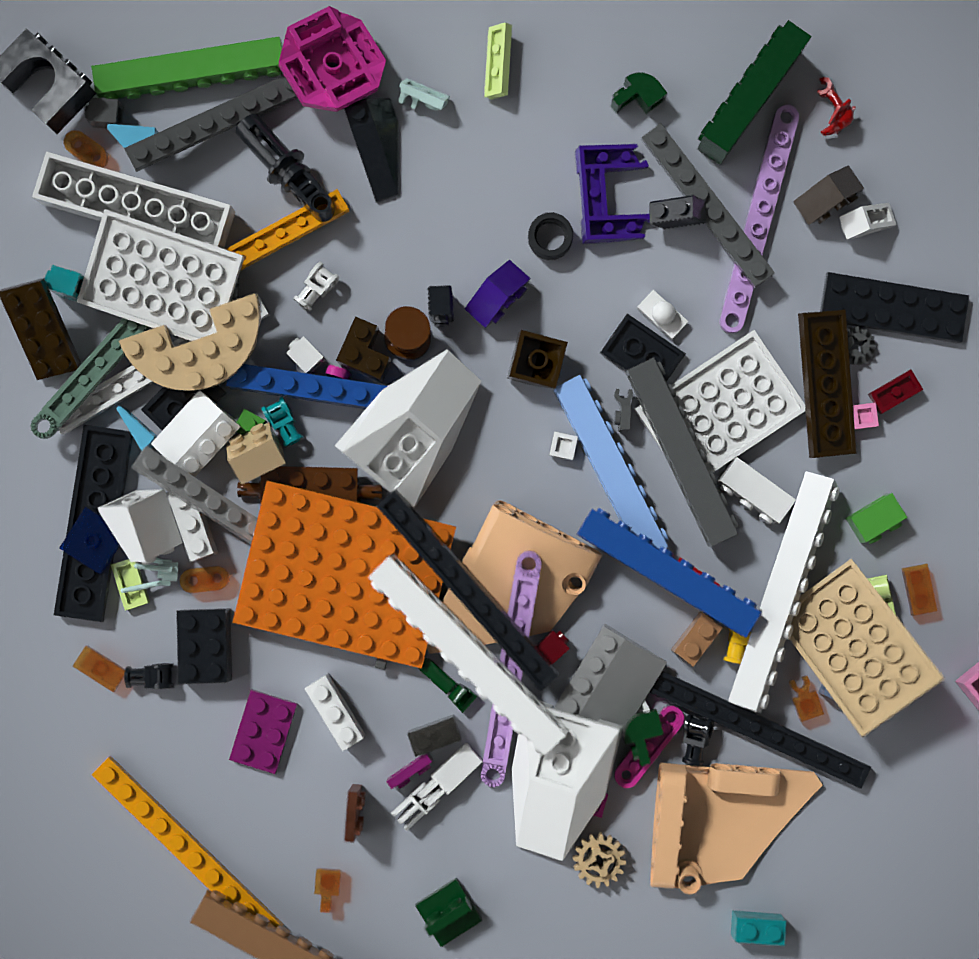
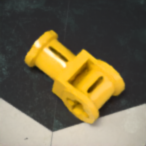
[723,627,753,664]

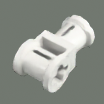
[293,262,340,312]

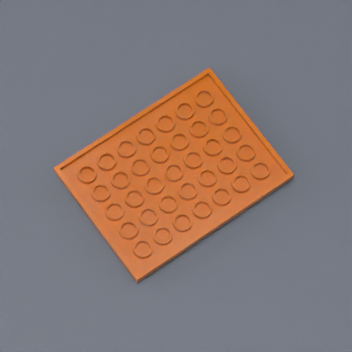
[232,481,456,669]

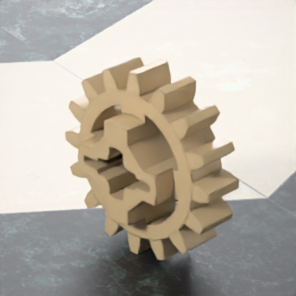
[573,832,626,888]

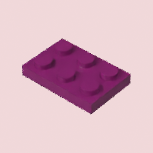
[229,689,298,774]

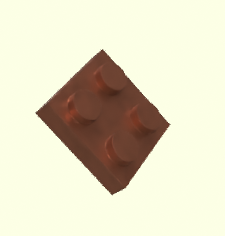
[344,784,366,842]

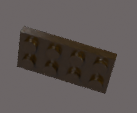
[0,278,81,380]

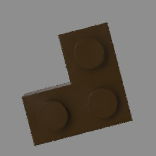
[793,165,865,225]
[336,316,392,383]

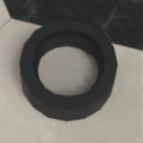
[528,212,573,260]

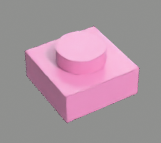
[853,402,879,430]

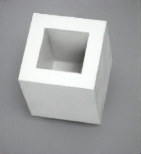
[286,336,326,374]

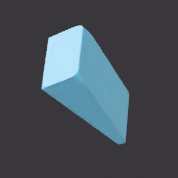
[116,406,157,450]

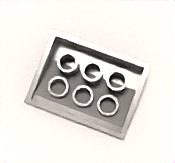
[554,624,667,739]

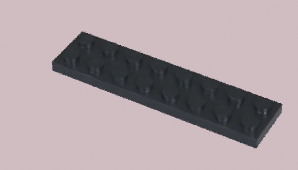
[53,425,133,622]

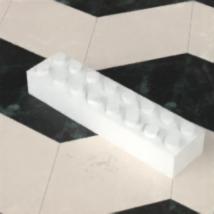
[32,152,235,249]

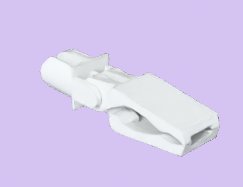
[391,743,483,831]

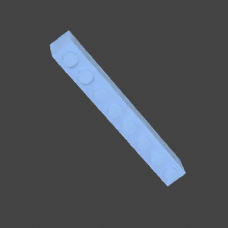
[553,375,669,549]

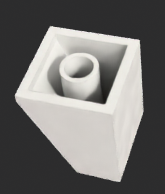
[98,489,182,565]

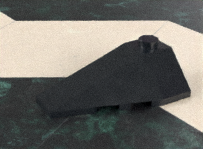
[344,98,398,202]

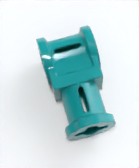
[261,396,304,448]

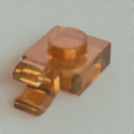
[314,868,341,913]

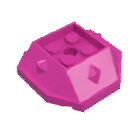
[278,6,386,112]

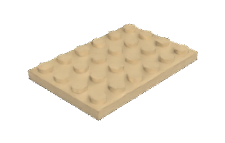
[789,559,945,737]

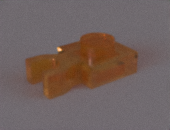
[789,675,824,722]

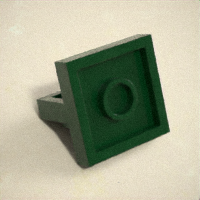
[415,878,482,947]

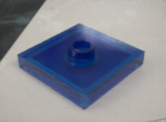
[59,507,120,574]

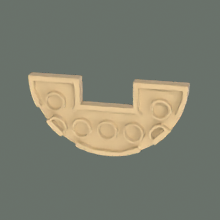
[119,294,261,390]

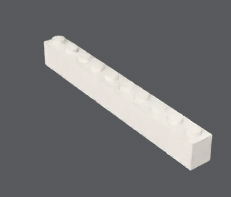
[728,472,839,713]
[369,554,568,756]

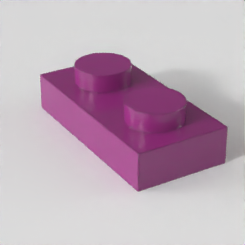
[386,751,433,790]

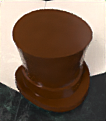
[384,306,431,360]

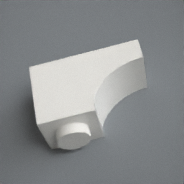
[839,203,897,239]

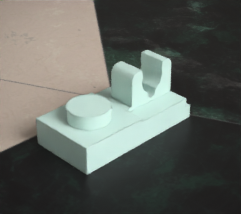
[399,78,450,110]

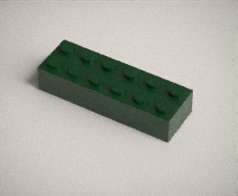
[697,20,812,165]

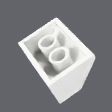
[151,390,240,477]

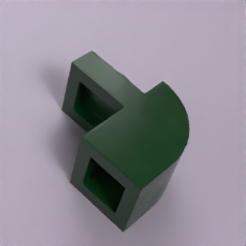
[611,72,668,114]
[623,709,664,766]

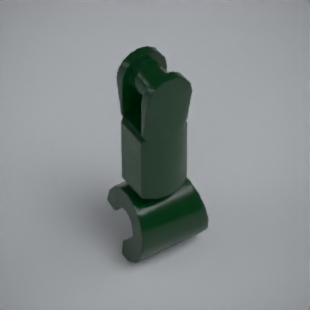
[418,658,477,713]

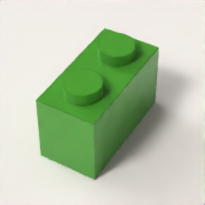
[845,493,908,544]

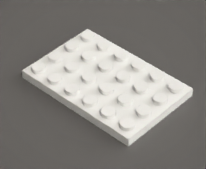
[77,209,245,341]
[635,330,805,472]

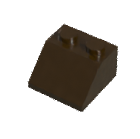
[507,330,568,389]

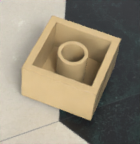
[226,422,286,485]

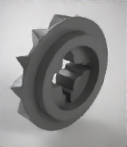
[847,326,876,365]

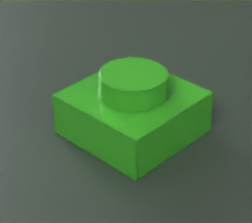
[236,409,266,435]

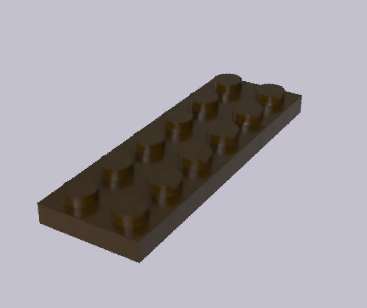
[798,310,857,458]

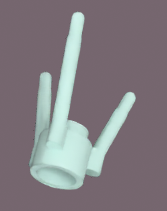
[120,558,178,593]

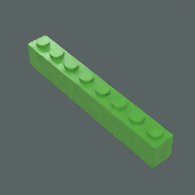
[91,36,283,99]

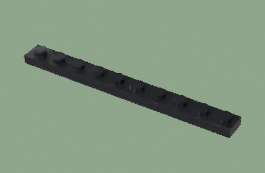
[376,489,560,692]
[650,671,871,789]

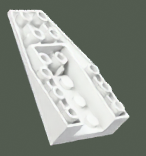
[335,350,481,508]
[512,701,624,861]

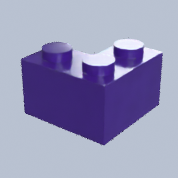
[464,259,531,328]

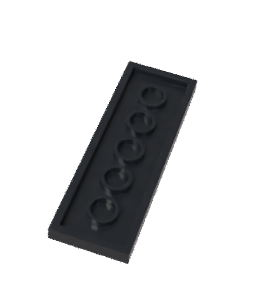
[820,272,969,343]

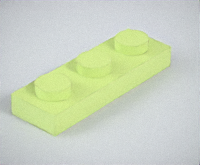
[484,22,512,99]

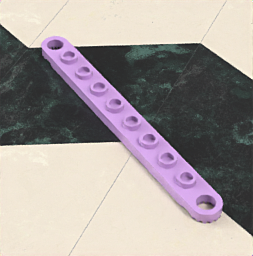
[719,105,799,333]
[481,551,542,787]

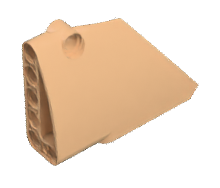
[427,500,603,654]
[650,762,823,894]

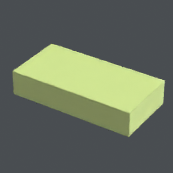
[111,559,150,611]

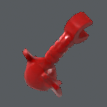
[817,77,856,136]

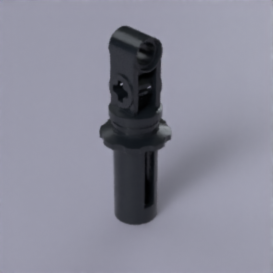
[235,114,334,222]

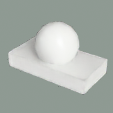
[637,290,688,340]

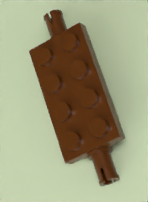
[237,466,383,506]

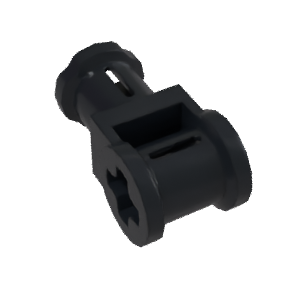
[124,663,174,689]
[682,714,714,766]

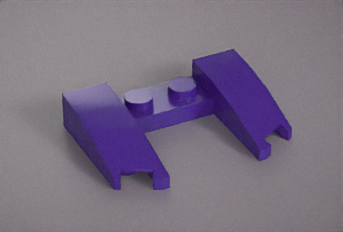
[575,144,650,244]

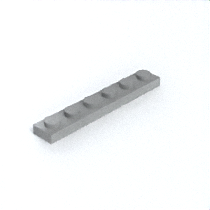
[131,446,258,544]

